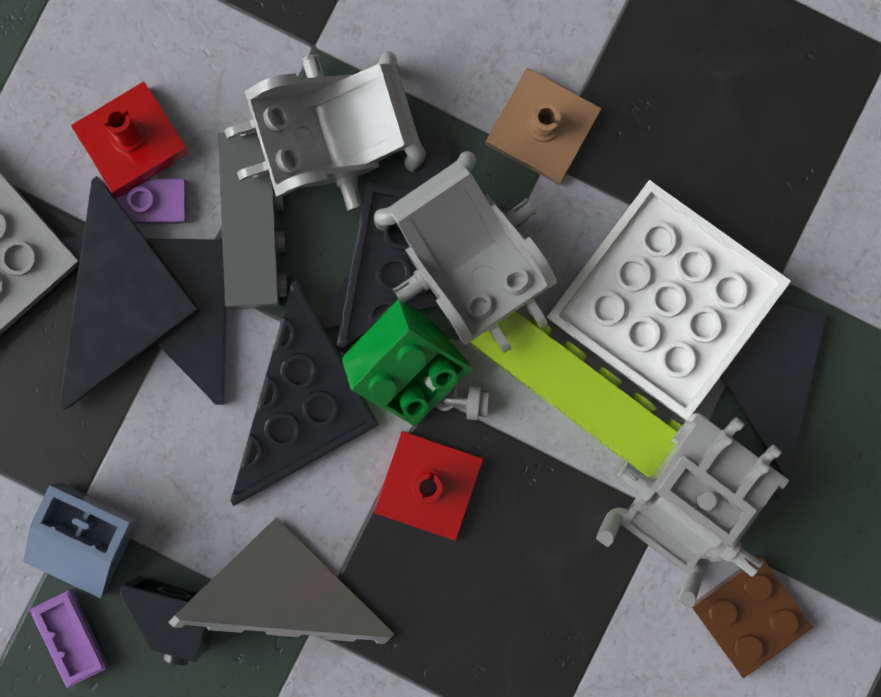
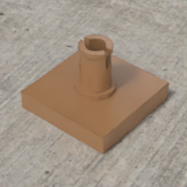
[485,68,602,185]

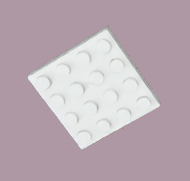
[547,180,791,421]

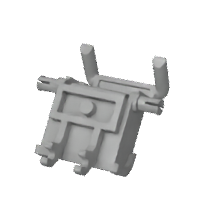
[224,51,426,211]
[374,151,557,353]
[596,413,789,609]

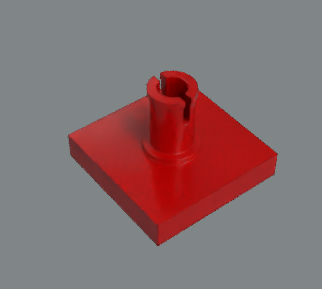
[70,81,190,199]
[374,431,483,541]

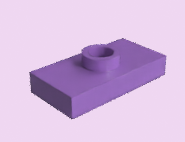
[103,179,187,224]
[29,589,109,688]

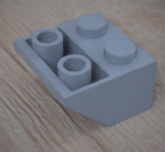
[23,483,140,598]

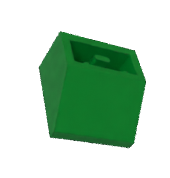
[342,299,473,426]

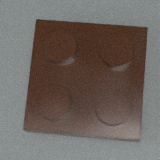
[692,555,813,679]

